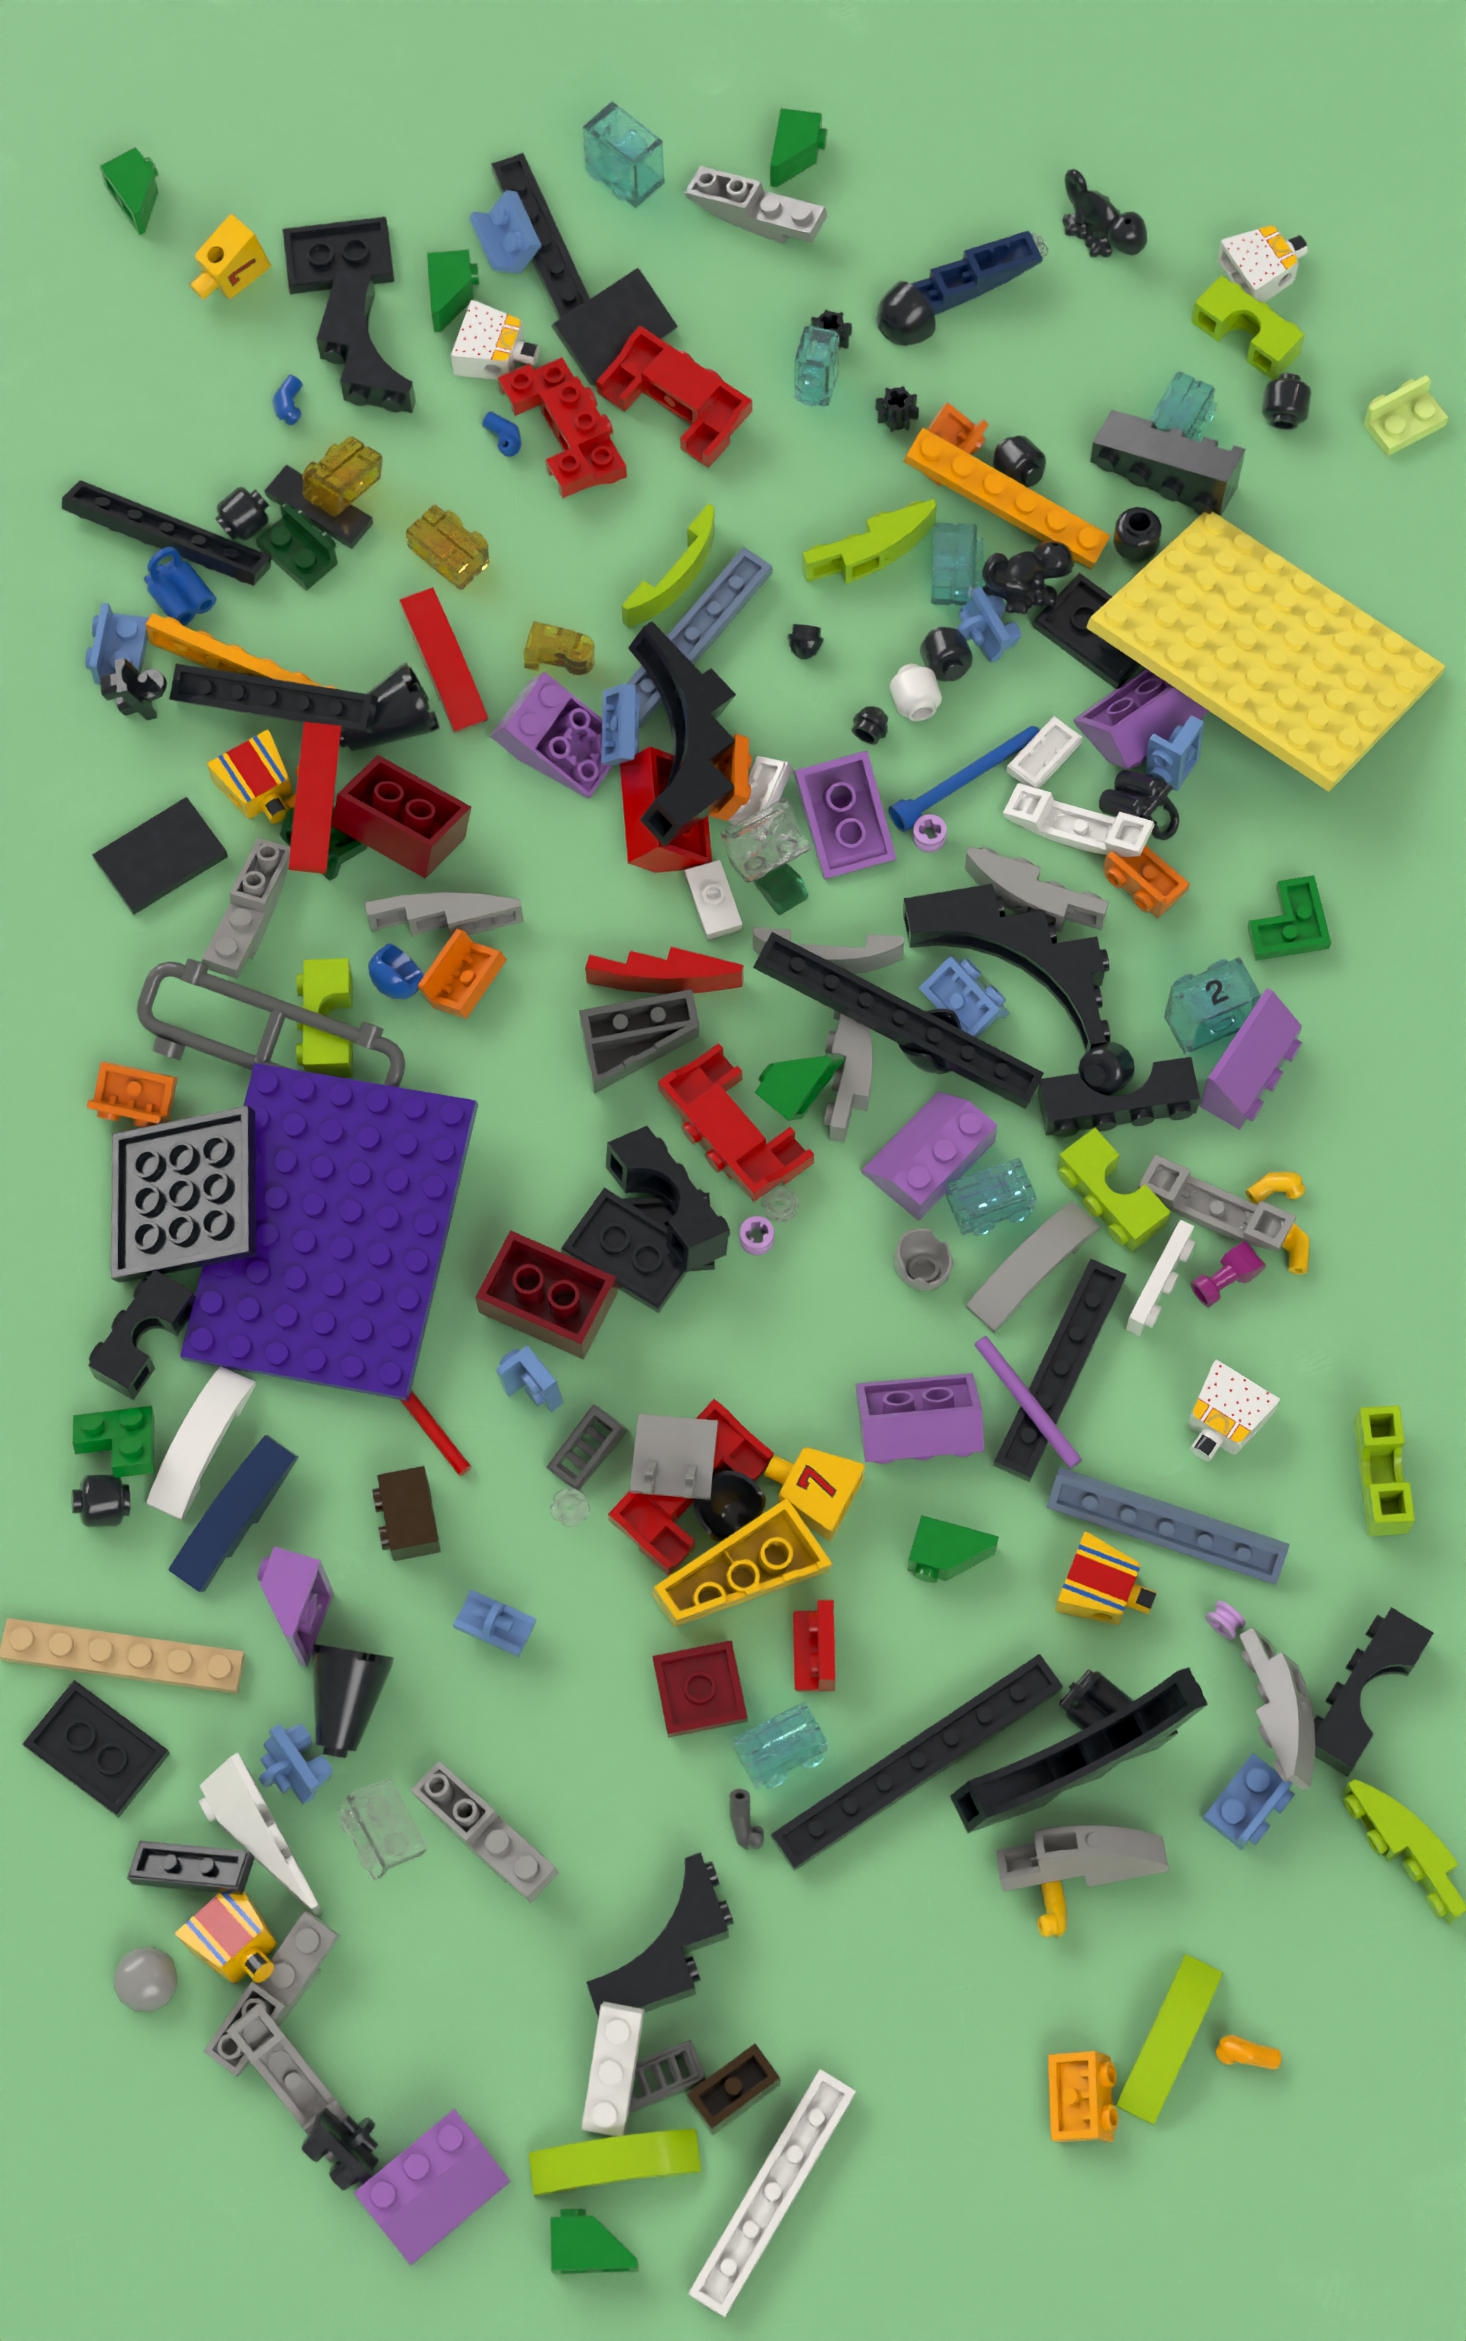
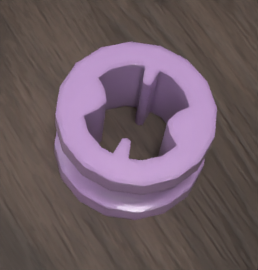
[913,814,947,852]
[740,1216,774,1255]
[1205,1601,1246,1640]

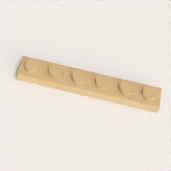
[0,1618,246,1694]

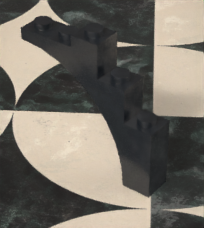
[628,621,736,847]
[903,884,1110,1052]
[950,1667,1208,1833]

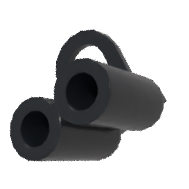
[1099,770,1180,840]
[1059,1669,1134,1730]

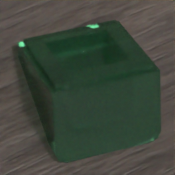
[753,861,808,915]

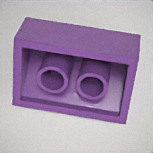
[1073,669,1210,769]
[1200,988,1303,1130]
[861,1091,998,1221]
[856,1373,984,1464]
[257,1546,334,1667]
[354,2109,511,2265]

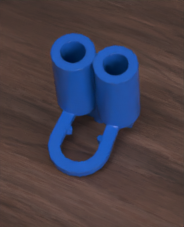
[144,547,217,626]

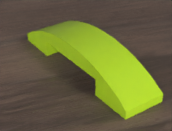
[621,503,715,628]
[1115,1954,1224,2126]
[528,2128,702,2197]

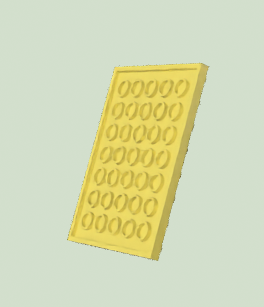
[1086,511,1446,792]

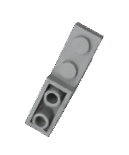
[685,166,828,244]
[202,838,290,979]
[965,846,1109,932]
[824,1010,873,1143]
[1239,1627,1315,1791]
[411,1761,559,1903]
[996,1825,1169,1891]
[203,1911,341,2076]

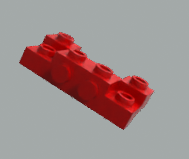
[596,326,752,468]
[498,357,627,499]
[658,1043,814,1202]
[608,1399,774,1576]

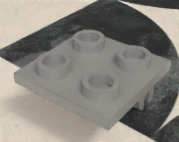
[630,1414,718,1500]

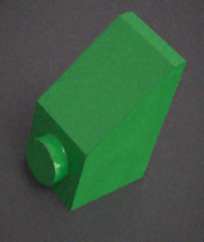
[770,108,828,187]
[100,147,159,235]
[427,249,479,332]
[754,1054,845,1121]
[907,1515,999,1583]
[550,2208,639,2274]

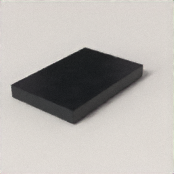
[283,217,394,294]
[551,267,678,385]
[1033,573,1141,689]
[92,797,228,915]
[561,1188,686,1313]
[23,1680,170,1818]

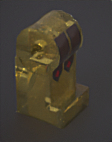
[524,621,595,676]

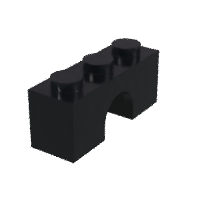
[88,1269,196,1401]

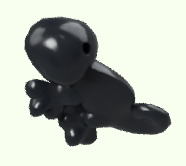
[1062,169,1148,257]
[982,540,1075,614]

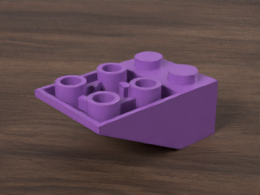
[490,672,613,798]

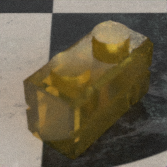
[302,436,383,517]
[406,505,490,590]

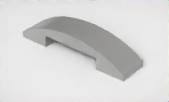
[753,927,904,974]
[1138,1154,1296,1251]
[966,1201,1101,1333]
[226,2003,347,2163]

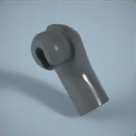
[729,1789,764,1850]

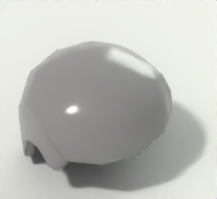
[893,1228,953,1291]
[114,1947,177,2012]

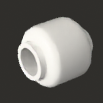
[889,664,942,721]

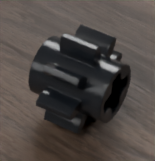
[808,309,852,356]
[875,386,919,432]

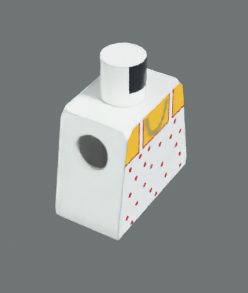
[1217,225,1308,302]
[451,300,540,380]
[1188,1359,1280,1462]

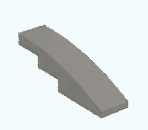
[365,892,524,937]

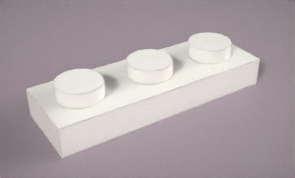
[1126,1219,1196,1337]
[581,2002,645,2137]

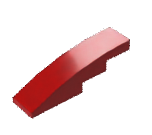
[399,587,489,733]
[288,722,341,874]
[585,947,744,994]

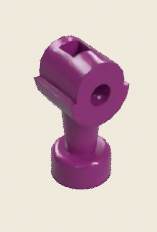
[1190,1241,1266,1308]

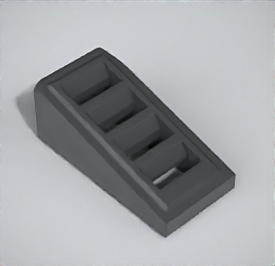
[546,1404,629,1491]
[629,2040,706,2113]

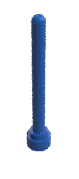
[888,726,1040,832]

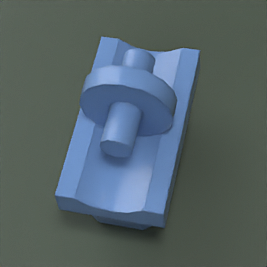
[957,587,1022,662]
[453,1589,537,1657]
[259,1724,333,1805]

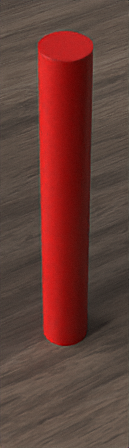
[400,1390,472,1476]

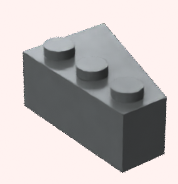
[579,989,699,1094]

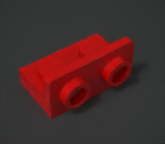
[793,1600,836,1692]

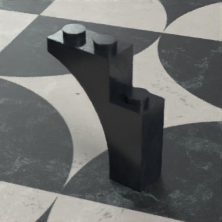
[316,268,416,413]
[586,1852,734,2019]

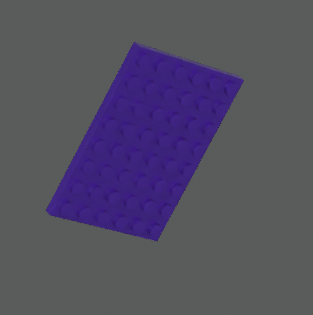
[180,1063,478,1401]

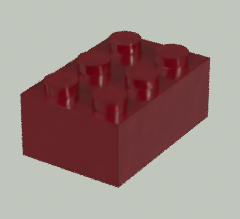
[332,755,472,879]
[475,1230,618,1359]

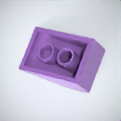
[792,751,896,879]

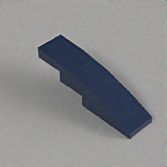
[911,230,1043,315]
[168,1435,299,1592]

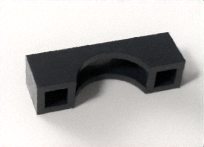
[1038,1057,1200,1137]
[606,1126,730,1273]
[1314,1607,1434,1777]

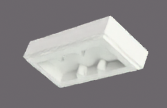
[1006,716,1083,789]
[729,756,793,833]
[684,860,743,940]

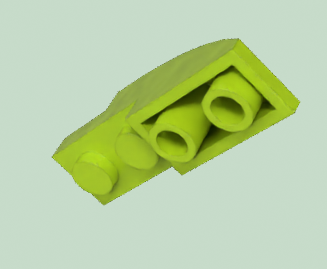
[802,499,937,584]
[1343,1779,1466,1925]

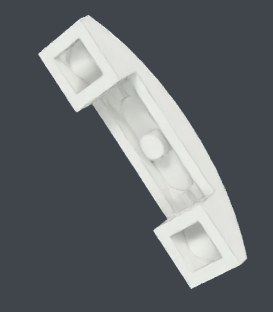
[1003,783,1155,857]
[146,1366,256,1521]

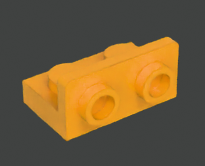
[1048,2051,1118,2142]

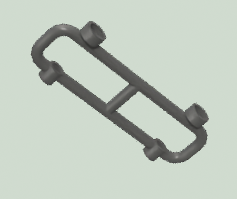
[137,958,405,1087]

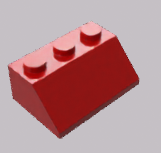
[620,746,712,873]

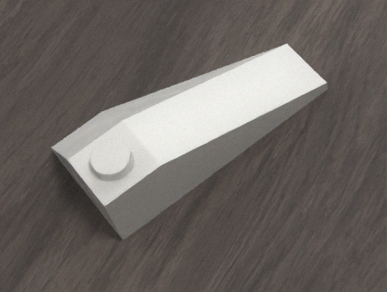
[199,1753,323,1916]

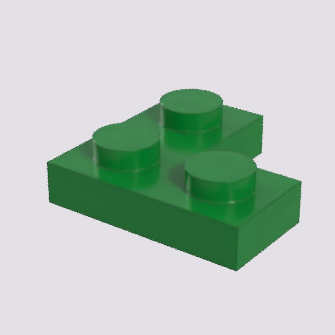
[1247,875,1331,961]
[72,1406,154,1478]

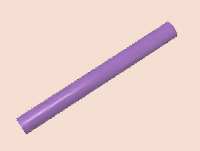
[974,1336,1082,1469]

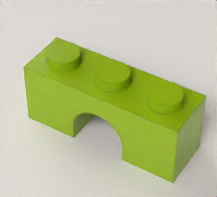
[1191,275,1305,380]
[296,958,353,1078]
[1057,1128,1171,1253]
[1354,1405,1415,1536]

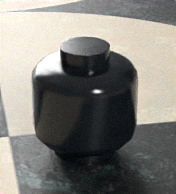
[1262,373,1311,430]
[993,435,1046,488]
[215,487,270,541]
[1113,507,1162,562]
[920,627,973,682]
[1078,1042,1135,1095]
[71,1474,130,1527]

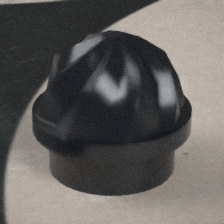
[787,624,824,659]
[852,706,889,745]

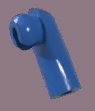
[272,375,303,425]
[482,411,522,457]

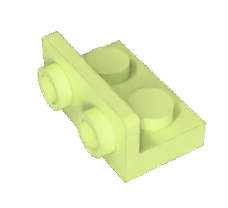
[1363,375,1449,457]

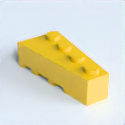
[651,1498,833,1627]

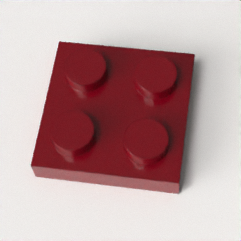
[652,1640,748,1738]

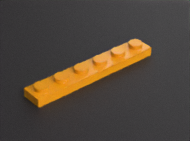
[903,427,1111,569]
[145,613,337,689]

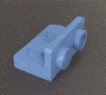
[469,190,542,274]
[85,603,149,684]
[601,684,639,766]
[1145,715,1204,791]
[919,956,1010,1038]
[496,1345,563,1412]
[1202,1753,1295,1850]

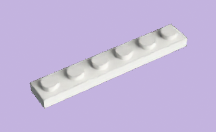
[688,2069,856,2318]

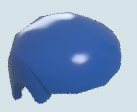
[368,944,424,1000]

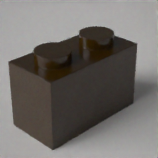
[372,1466,441,1561]
[686,2043,780,2136]

